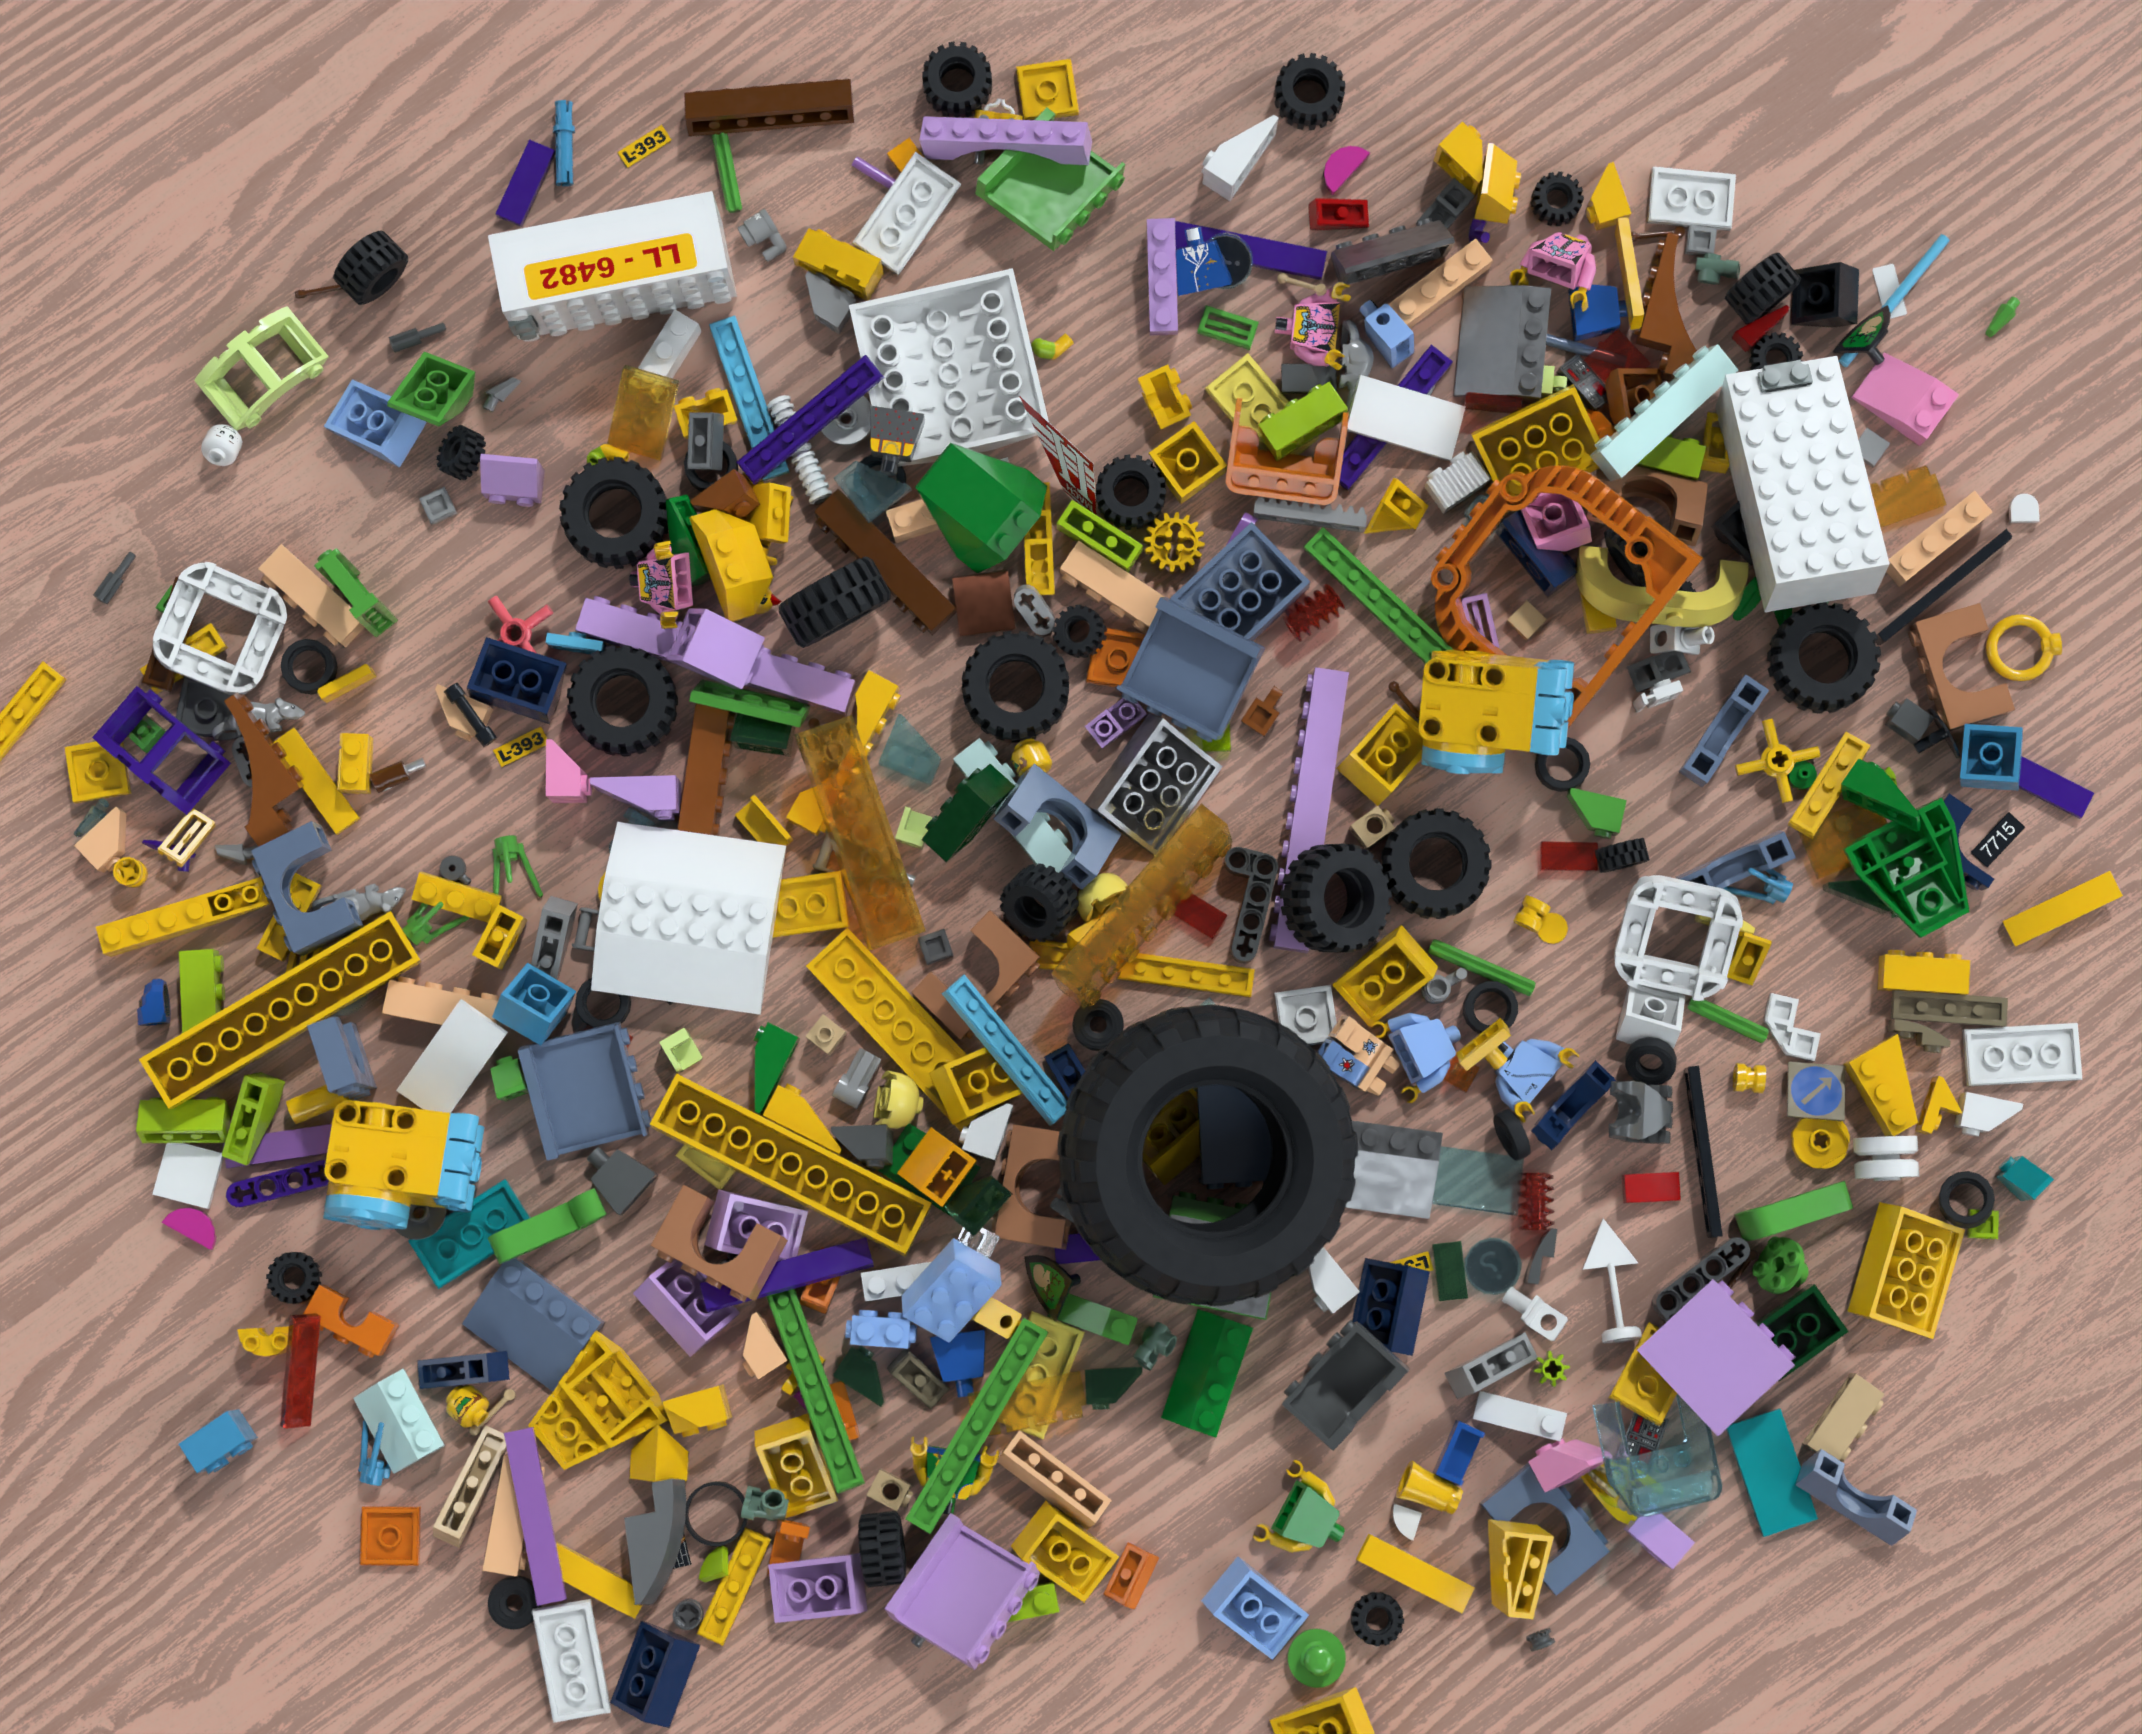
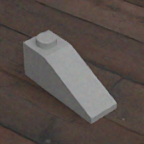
[531,896,578,980]
[1444,1333,1537,1399]

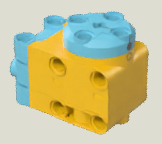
[1418,650,1574,774]
[323,1100,485,1230]

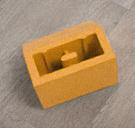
[897,1127,977,1207]

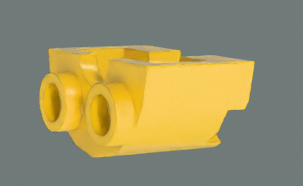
[1137,364,1193,429]
[674,388,737,439]
[237,1326,301,1357]

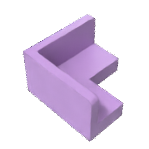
[1624,1505,1695,1569]

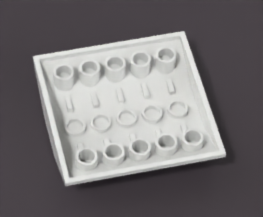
[849,268,1049,466]
[591,822,786,1015]

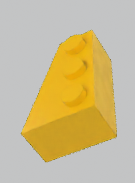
[793,228,884,301]
[1842,1034,1918,1137]
[1488,1519,1554,1619]

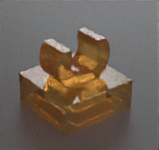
[1443,1055,1480,1093]

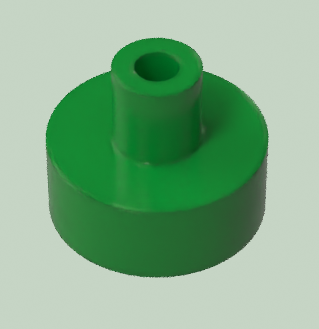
[1787,761,1817,790]

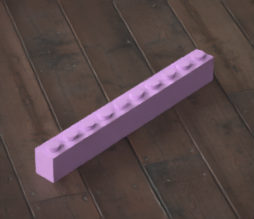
[575,596,856,716]
[1269,667,1349,953]

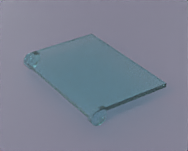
[1432,1146,1524,1216]

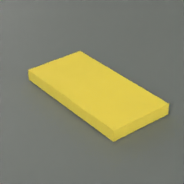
[1205,353,1320,455]
[997,1311,1085,1439]

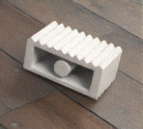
[1424,451,1492,514]

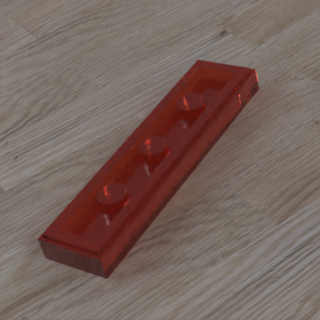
[280,1313,321,1429]

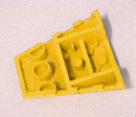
[528,1330,669,1470]

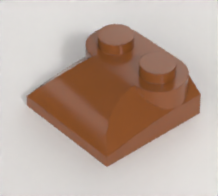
[1605,368,1662,425]

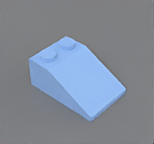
[324,379,427,468]
[1201,1556,1309,1660]

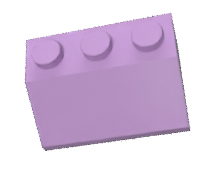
[633,1259,740,1357]

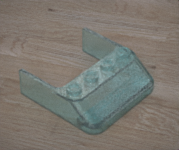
[1592,1393,1722,1517]

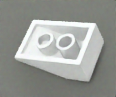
[1201,115,1279,201]

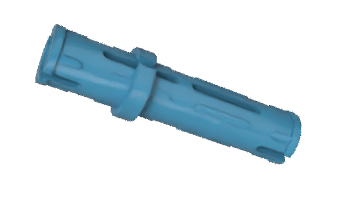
[553,100,575,187]

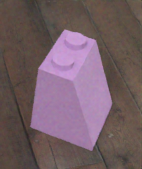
[666,608,765,689]

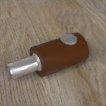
[370,758,426,793]

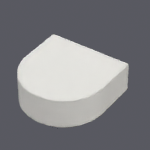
[2009,494,2039,523]

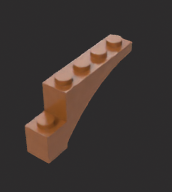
[1633,232,1697,382]
[224,692,304,847]

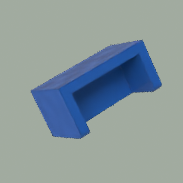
[1433,1420,1485,1486]

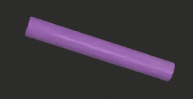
[852,156,896,189]

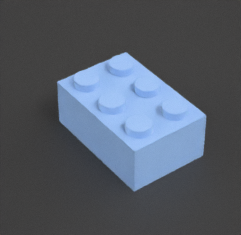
[902,1238,1002,1343]

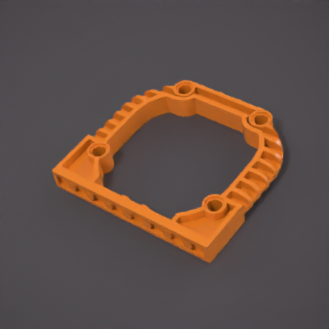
[1431,465,1703,728]

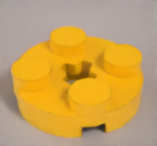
[1791,1118,1850,1169]

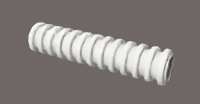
[767,395,832,505]

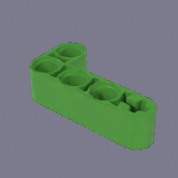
[1734,1181,1854,1241]
[487,1188,607,1264]

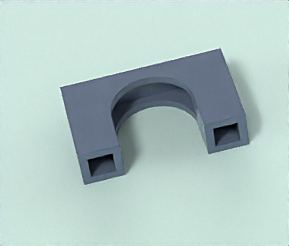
[994,764,1121,890]
[251,821,364,956]
[307,1016,377,1100]
[1480,1462,1610,1596]

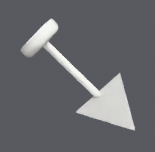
[1582,1219,1642,1343]

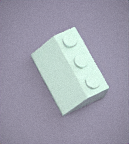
[353,1369,445,1474]

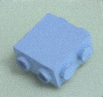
[845,1310,917,1349]

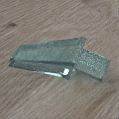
[73,799,109,837]

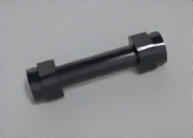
[444,682,497,747]

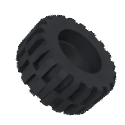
[559,457,668,569]
[779,556,891,648]
[1767,602,1881,714]
[962,631,1069,742]
[567,645,678,757]
[1381,808,1492,919]
[1280,843,1392,953]

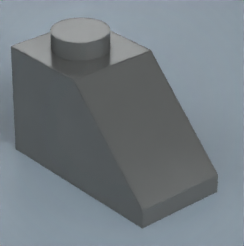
[831,1125,893,1170]

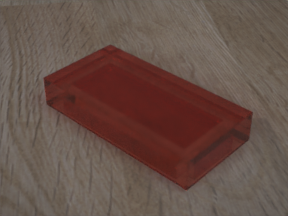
[1463,392,1522,414]
[1540,841,1598,872]
[1164,885,1227,939]

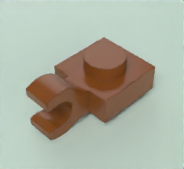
[1241,686,1284,737]

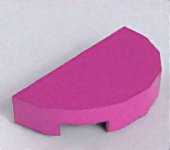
[1324,146,1370,195]
[161,1208,217,1250]

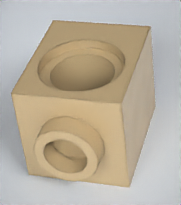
[1349,806,1395,850]
[805,1014,847,1056]
[866,1468,913,1511]

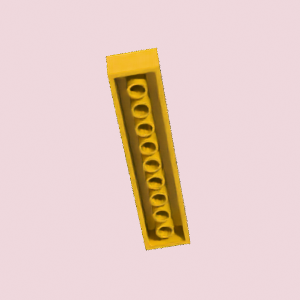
[139,911,421,1110]
[650,1073,932,1257]

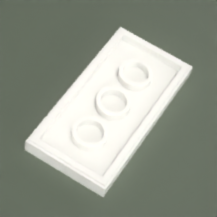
[852,152,961,276]
[1347,375,1466,461]
[396,999,508,1113]
[1962,1023,2082,1086]
[532,1599,611,1723]

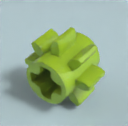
[1533,1351,1570,1387]

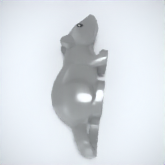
[1339,320,1374,411]
[212,698,305,741]
[312,884,406,922]

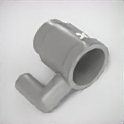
[737,209,787,262]
[1421,968,1467,1004]

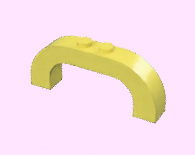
[1575,545,1748,628]

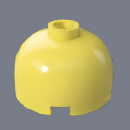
[1076,873,1134,923]
[874,1071,923,1129]

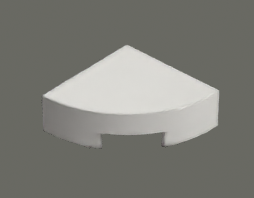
[1393,1503,1422,1540]

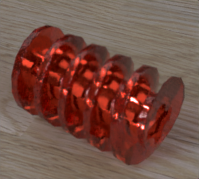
[1282,584,1346,642]
[1517,1173,1555,1231]

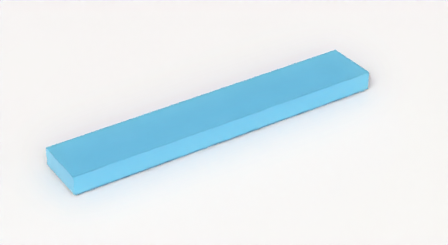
[709,316,790,482]
[942,975,1067,1126]

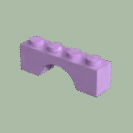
[1147,218,1178,335]

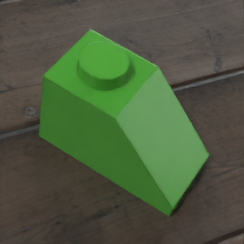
[1566,788,1627,839]
[490,1056,529,1102]

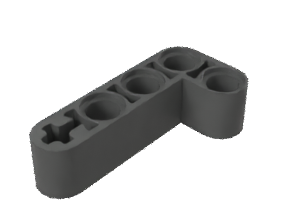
[1224,847,1278,964]
[1652,1238,1750,1323]

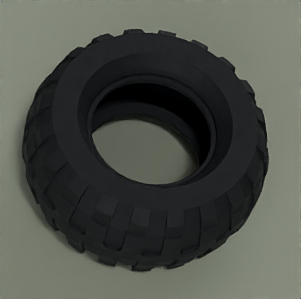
[1058,1005,1358,1306]

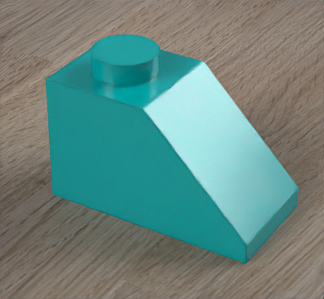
[1996,1156,2054,1201]

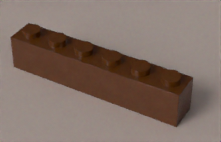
[684,79,855,137]
[814,488,957,636]

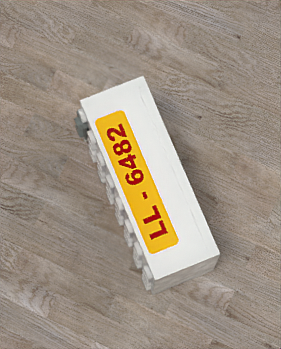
[488,191,737,342]

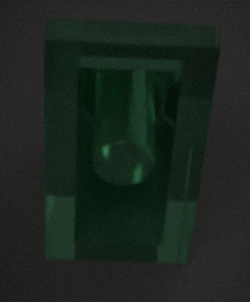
[944,1175,1012,1236]
[833,1345,885,1407]
[1085,1366,1143,1410]

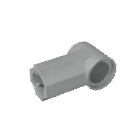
[832,1048,882,1109]

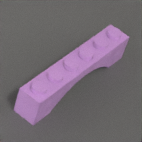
[919,116,1092,165]

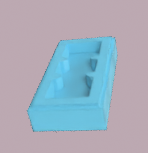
[546,632,606,655]

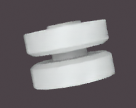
[1853,1136,1919,1181]

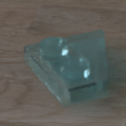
[834,461,911,523]
[878,714,941,786]

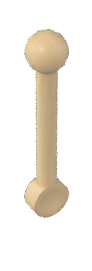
[1277,273,1327,296]
[469,1389,516,1436]

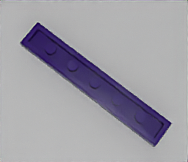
[1175,221,1327,280]
[1339,344,1453,491]
[736,355,885,485]
[700,1237,874,1313]

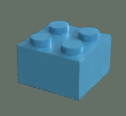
[1960,724,2023,791]
[492,963,576,1046]
[178,1409,258,1474]

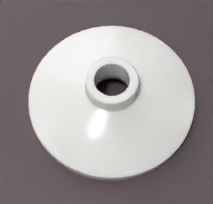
[821,396,871,445]

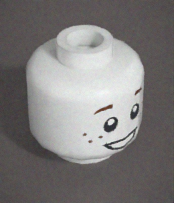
[201,425,242,466]

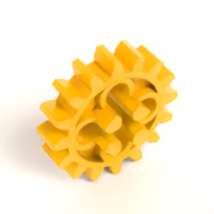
[1144,512,1205,574]

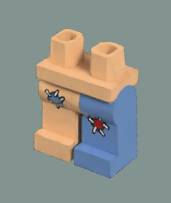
[1318,1015,1401,1096]

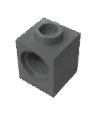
[1885,698,1934,744]

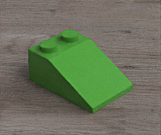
[387,351,475,427]

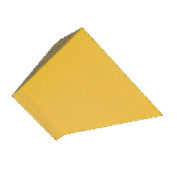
[1364,478,1429,534]
[1727,931,1772,986]
[630,1424,689,1482]

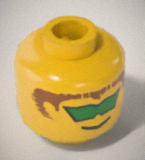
[1011,738,1053,777]
[446,1385,489,1428]

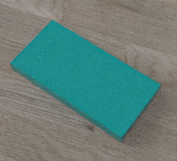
[408,1179,531,1289]
[1726,1408,1818,1537]

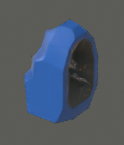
[137,979,171,1026]

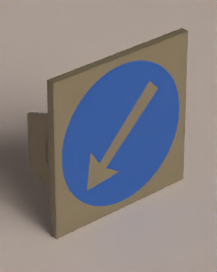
[1787,1061,1845,1121]

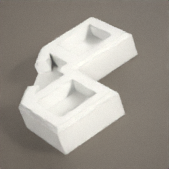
[1764,993,1821,1062]

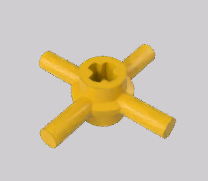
[1735,719,1820,803]

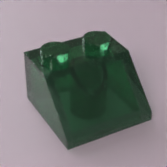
[730,713,795,757]

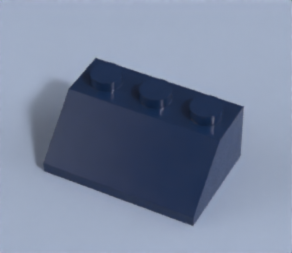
[1495,510,1577,598]
[467,637,567,724]
[1352,1258,1430,1356]
[610,1621,700,1728]

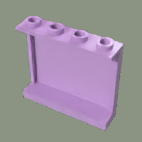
[1637,1279,1795,1436]
[884,1513,1040,1670]

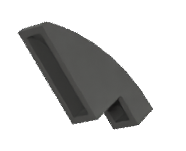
[624,1479,686,1605]

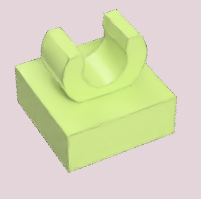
[1540,365,1567,399]

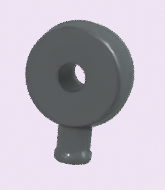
[439,855,472,885]

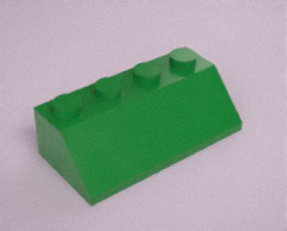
[1161,1309,1253,1438]

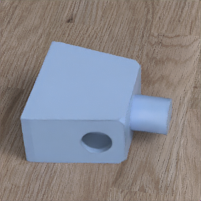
[1359,300,1414,368]

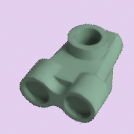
[1695,253,1741,285]
[1133,1322,1177,1371]
[741,1486,789,1521]

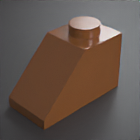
[690,469,760,519]

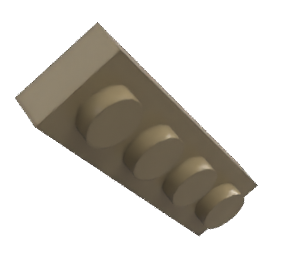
[1891,990,2008,1027]

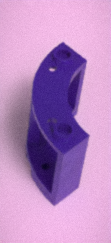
[92,686,231,815]

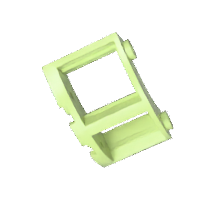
[194,306,329,431]

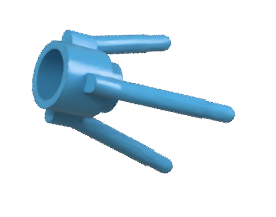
[1723,868,1793,904]
[358,1420,391,1486]

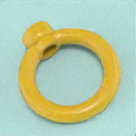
[1986,614,2062,681]

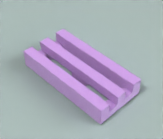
[1461,593,1499,648]

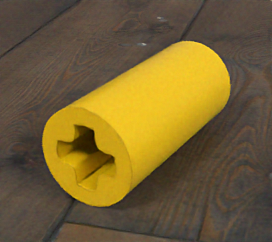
[286,1084,350,1124]

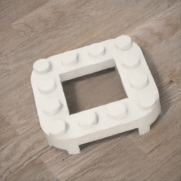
[153,562,287,695]
[1614,875,1743,1001]

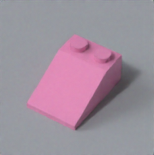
[1851,352,1959,446]

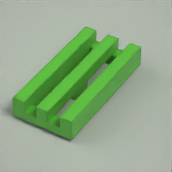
[1197,305,1259,350]

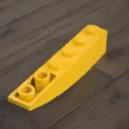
[96,877,270,957]

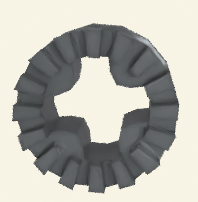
[1526,1628,1555,1651]

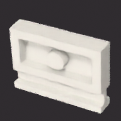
[1632,679,1683,713]

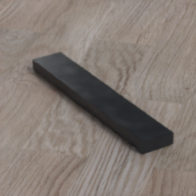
[1875,529,2012,646]
[1684,1065,1723,1238]

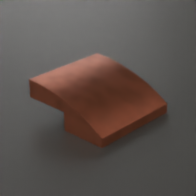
[952,570,1016,636]

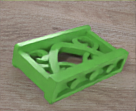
[314,548,399,638]

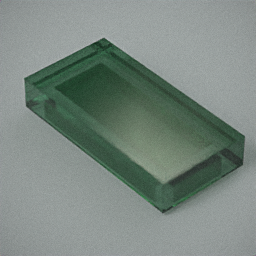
[1432,1241,1468,1301]

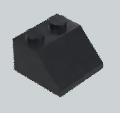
[1791,262,1859,328]

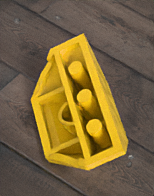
[689,509,774,622]

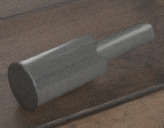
[389,323,446,353]
[93,552,136,604]

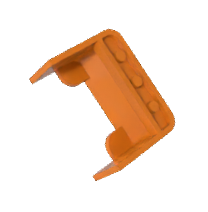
[1226,398,1349,505]

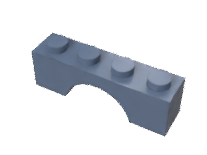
[1678,674,1769,787]
[1676,830,1796,889]
[1795,1449,1917,1546]

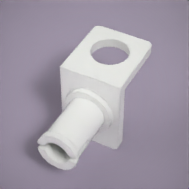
[1650,624,1715,655]
[1502,1287,1568,1342]

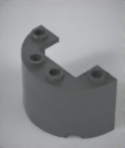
[1282,1320,1410,1451]

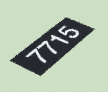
[1971,812,2025,868]

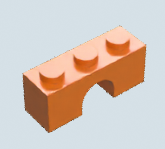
[302,1285,399,1358]

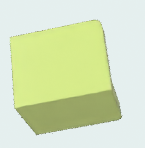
[895,806,932,850]
[659,1028,703,1073]

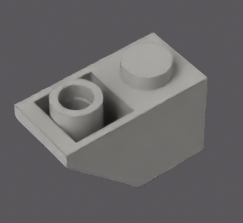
[805,271,856,334]

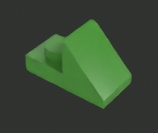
[128,714,166,753]

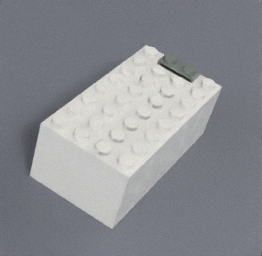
[1715,356,1889,612]

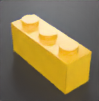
[1877,950,1970,995]

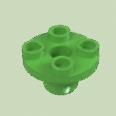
[1752,1236,1809,1294]
[1288,1628,1346,1688]

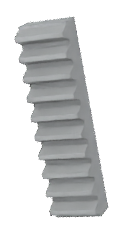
[1253,497,1367,533]

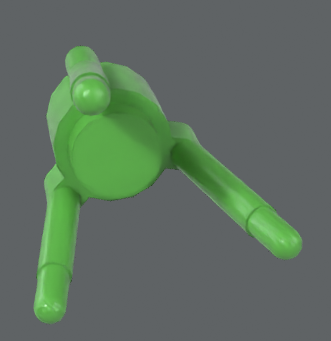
[492,835,543,898]
[402,877,469,945]

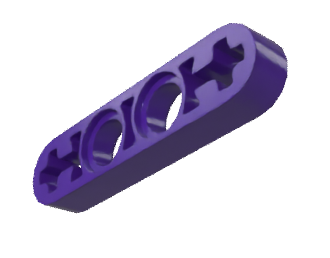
[226,1160,329,1207]

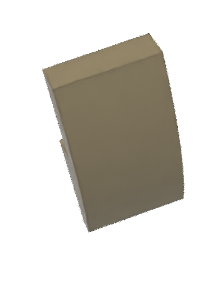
[1888,1019,1951,1053]

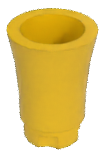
[1396,1460,1463,1514]

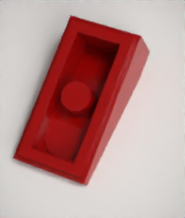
[1309,198,1369,230]
[1732,305,1790,352]
[1622,1172,1681,1203]

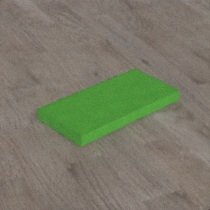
[689,679,810,728]

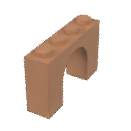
[1586,465,1708,546]
[1908,603,2015,731]
[911,910,1041,1040]
[992,1124,1071,1250]
[651,1185,788,1302]

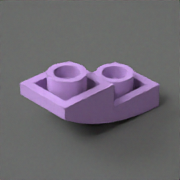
[1085,698,1148,749]

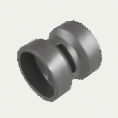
[673,1599,704,1630]

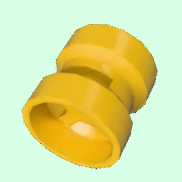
[113,857,148,888]
[1513,895,1551,933]
[1733,1063,1766,1093]

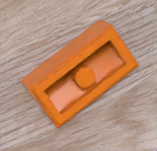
[1103,1542,1159,1609]

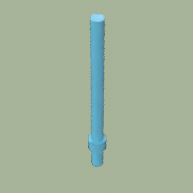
[1838,234,1950,367]

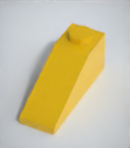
[763,1083,843,1155]

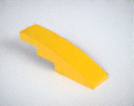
[1024,482,1055,596]
[2002,871,2123,947]
[1356,1533,1475,1613]
[556,1542,643,1619]

